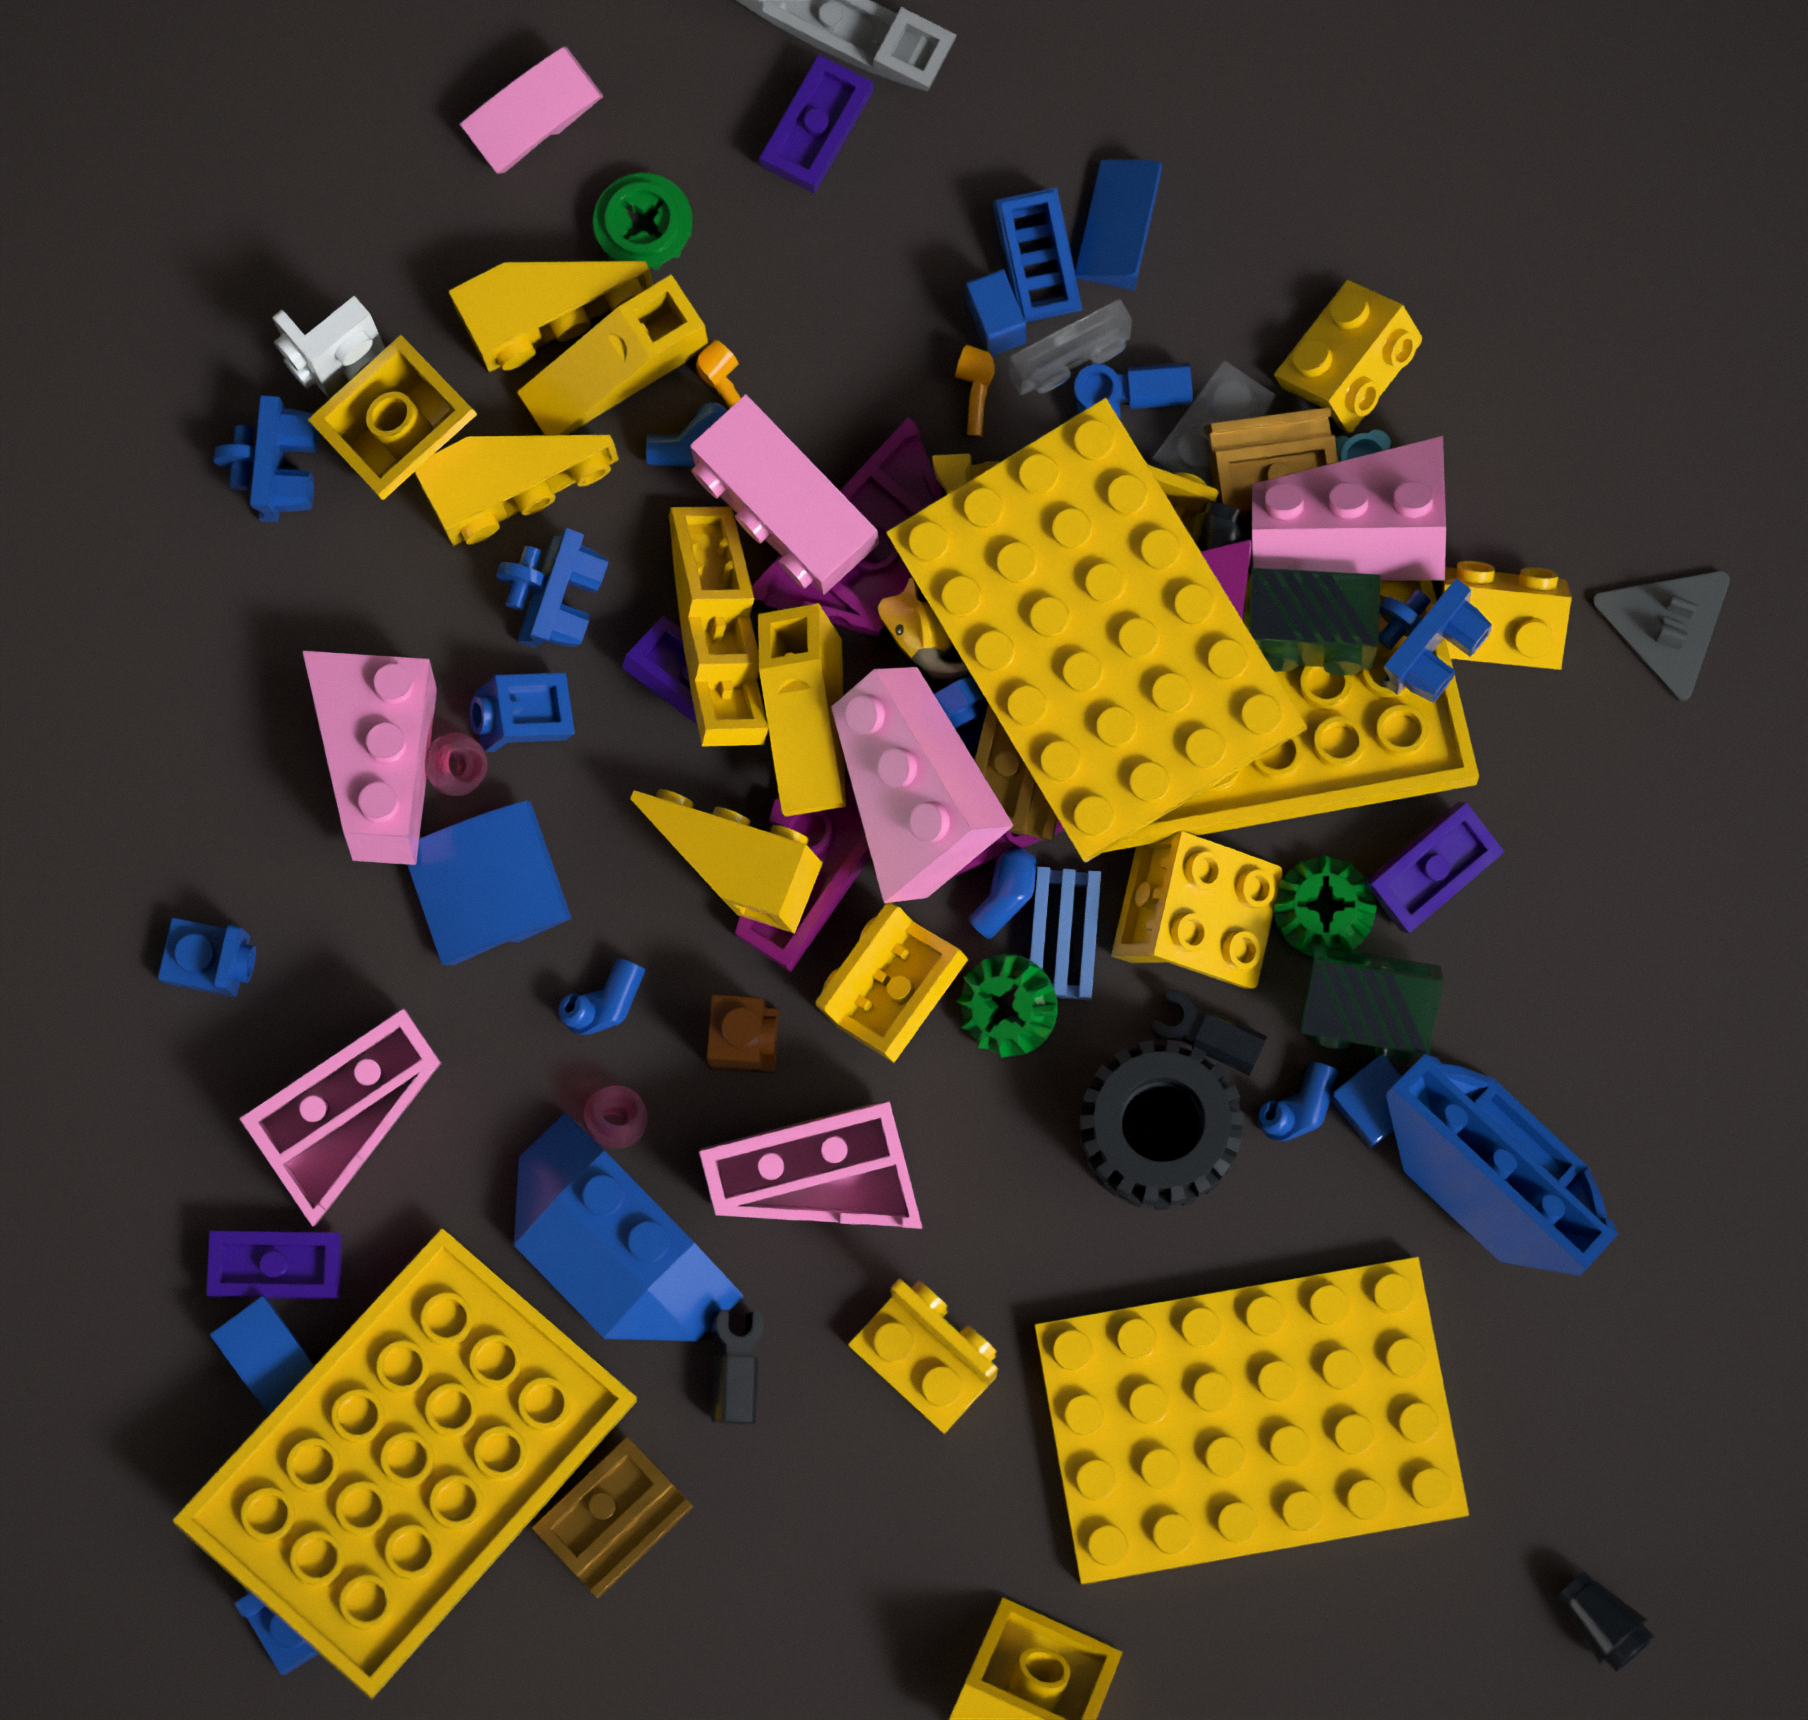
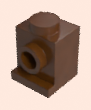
[707,995,780,1074]

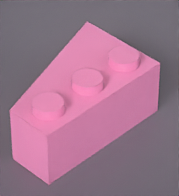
[690,394,879,595]
[1252,436,1446,583]
[303,651,437,865]
[699,1100,923,1229]

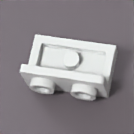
[272,296,385,399]

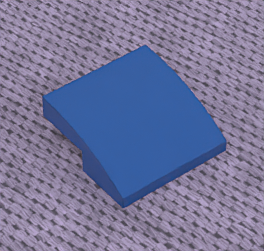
[407,800,572,966]

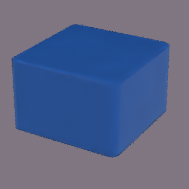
[966,269,1026,356]
[1331,1055,1402,1148]

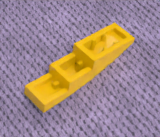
[669,507,768,746]

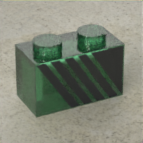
[1246,568,1380,675]
[1300,944,1443,1060]

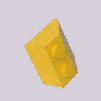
[308,335,477,500]
[949,1598,1123,1720]

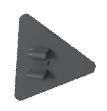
[1592,571,1730,701]

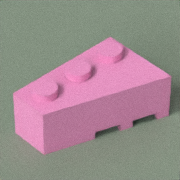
[831,667,1014,903]
[240,1009,442,1227]

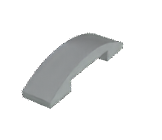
[736,0,956,91]

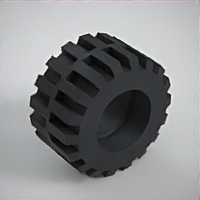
[1079,1040,1244,1210]

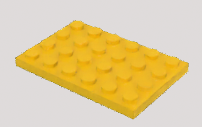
[886,398,1308,863]
[1103,573,1479,853]
[173,1228,637,1700]
[1034,1257,1469,1585]

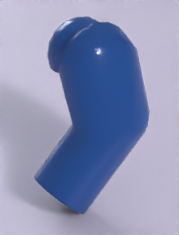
[646,402,728,467]
[969,847,1038,939]
[558,958,646,1035]
[1257,1061,1339,1141]

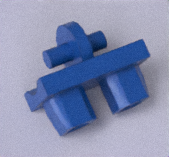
[214,396,319,523]
[496,528,609,648]
[1377,578,1492,703]

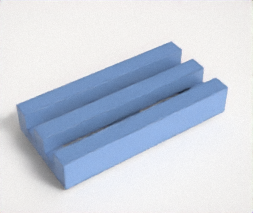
[1030,867,1101,1001]

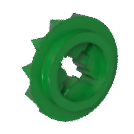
[593,173,692,270]
[1273,855,1377,958]
[956,954,1058,1058]

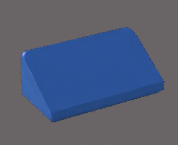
[1075,160,1163,291]

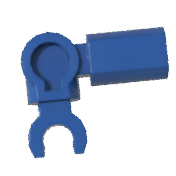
[1074,362,1193,420]

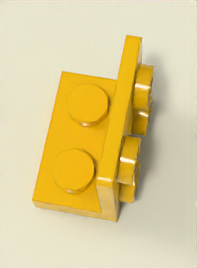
[1111,831,1283,989]
[848,1278,997,1435]

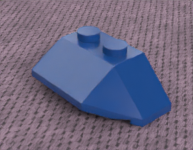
[1386,1054,1618,1276]
[514,1112,744,1342]

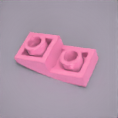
[460,47,603,173]

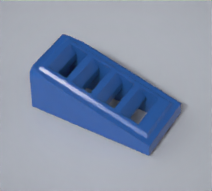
[992,188,1083,323]

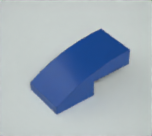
[210,1296,316,1415]

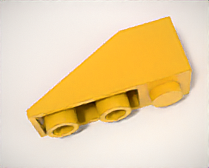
[448,261,653,373]
[517,274,708,436]
[414,435,619,546]
[758,603,846,817]
[630,789,822,934]

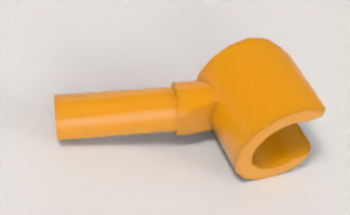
[696,340,741,409]
[955,345,995,437]

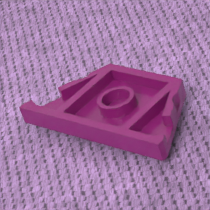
[752,417,944,638]

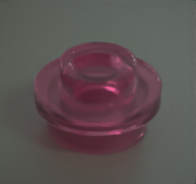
[425,732,488,796]
[583,1085,648,1149]

